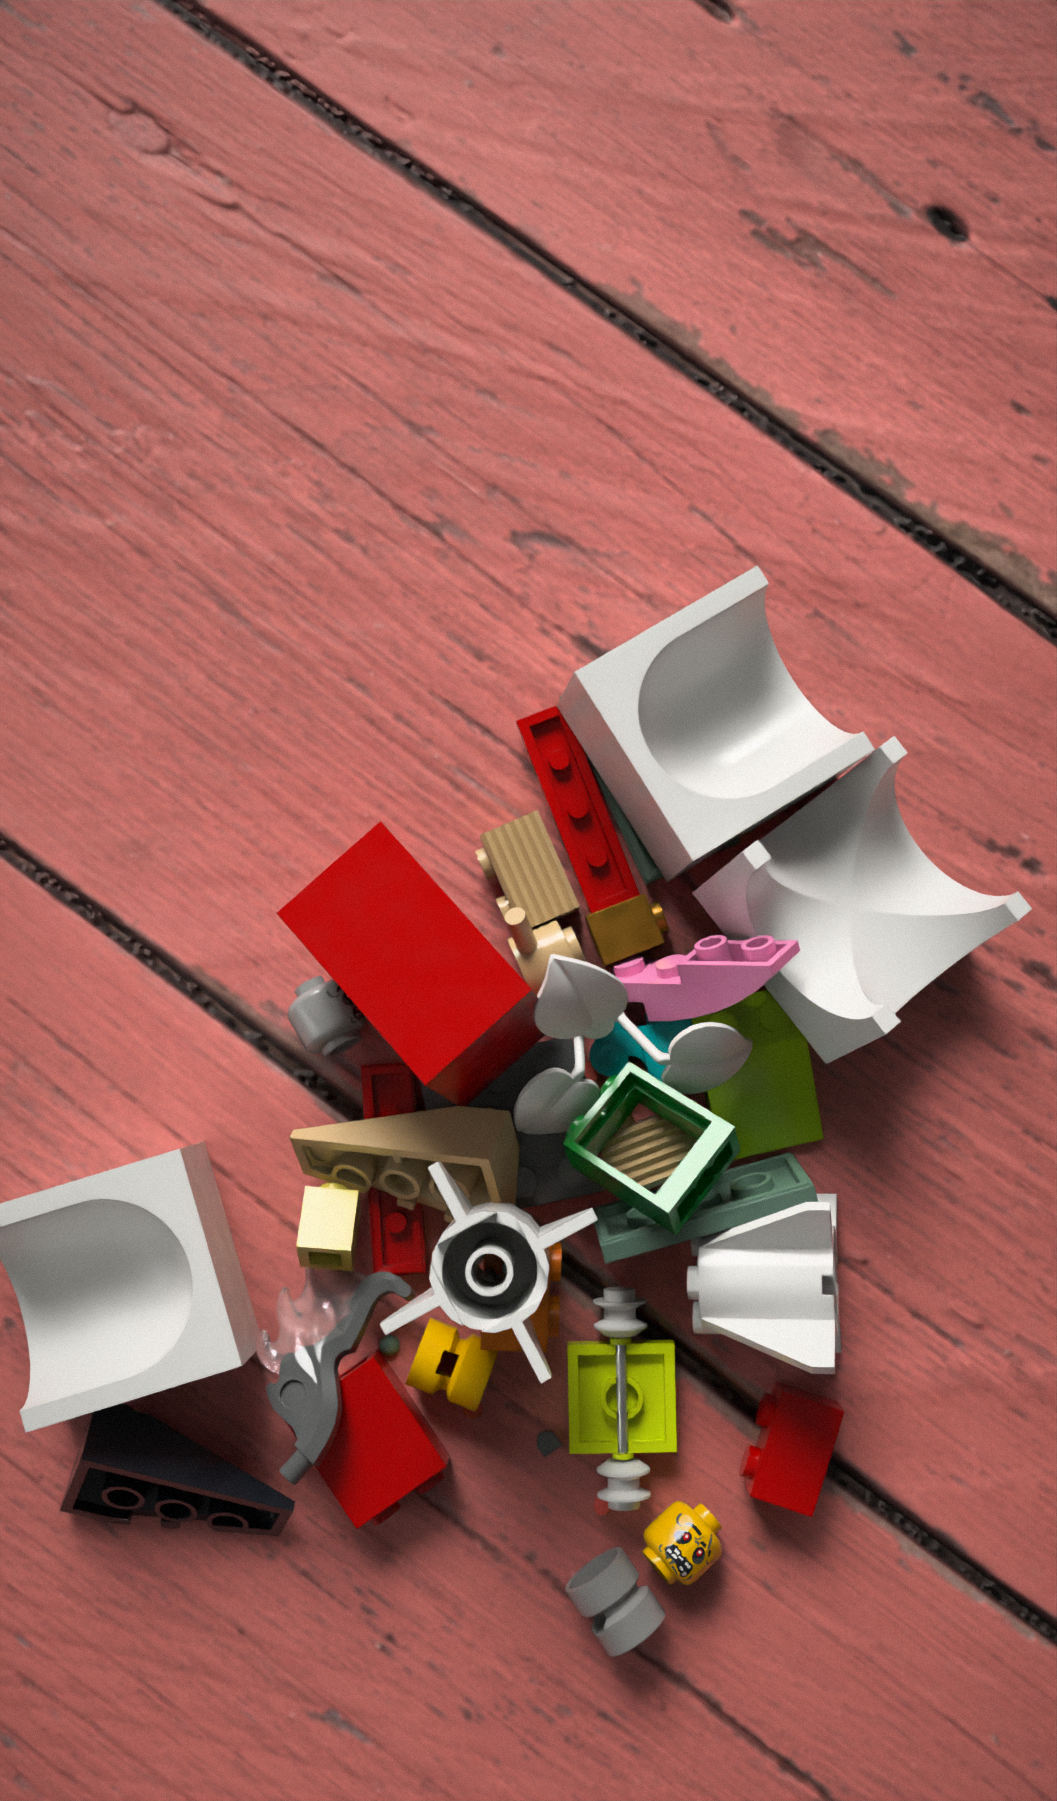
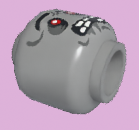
[287,976,366,1058]

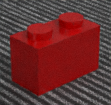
[739,1381,845,1517]

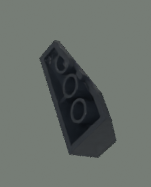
[60,1404,295,1536]

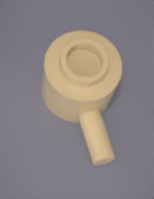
[504,907,587,995]

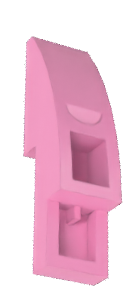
[608,935,800,1021]

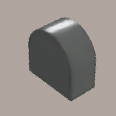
[537,1429,562,1457]

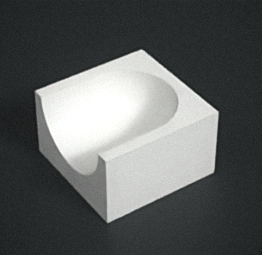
[556,565,875,882]
[0,1141,263,1433]

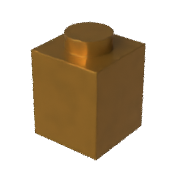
[585,893,669,968]

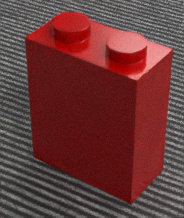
[285,1348,449,1529]

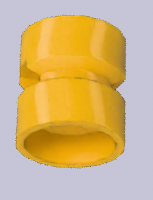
[405,1317,498,1411]

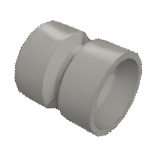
[565,1547,666,1657]

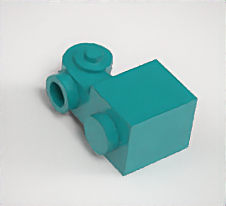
[589,1014,692,1081]

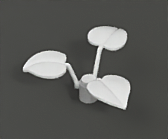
[513,954,753,1134]

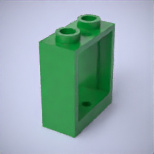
[563,1062,740,1236]

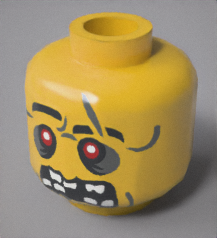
[642,1501,723,1585]

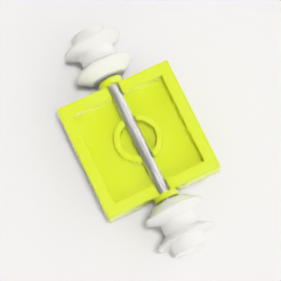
[567,1287,677,1511]

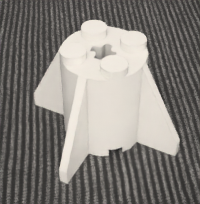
[380,1161,598,1383]
[687,1194,842,1374]

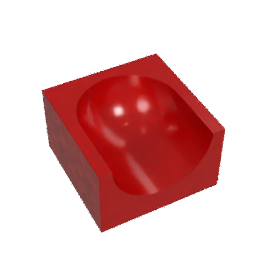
[276,821,545,1107]

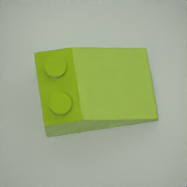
[691,990,824,1159]

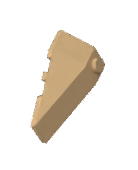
[289,1106,520,1223]

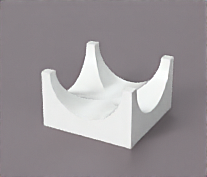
[692,736,1032,1064]

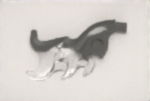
[256,1268,416,1485]

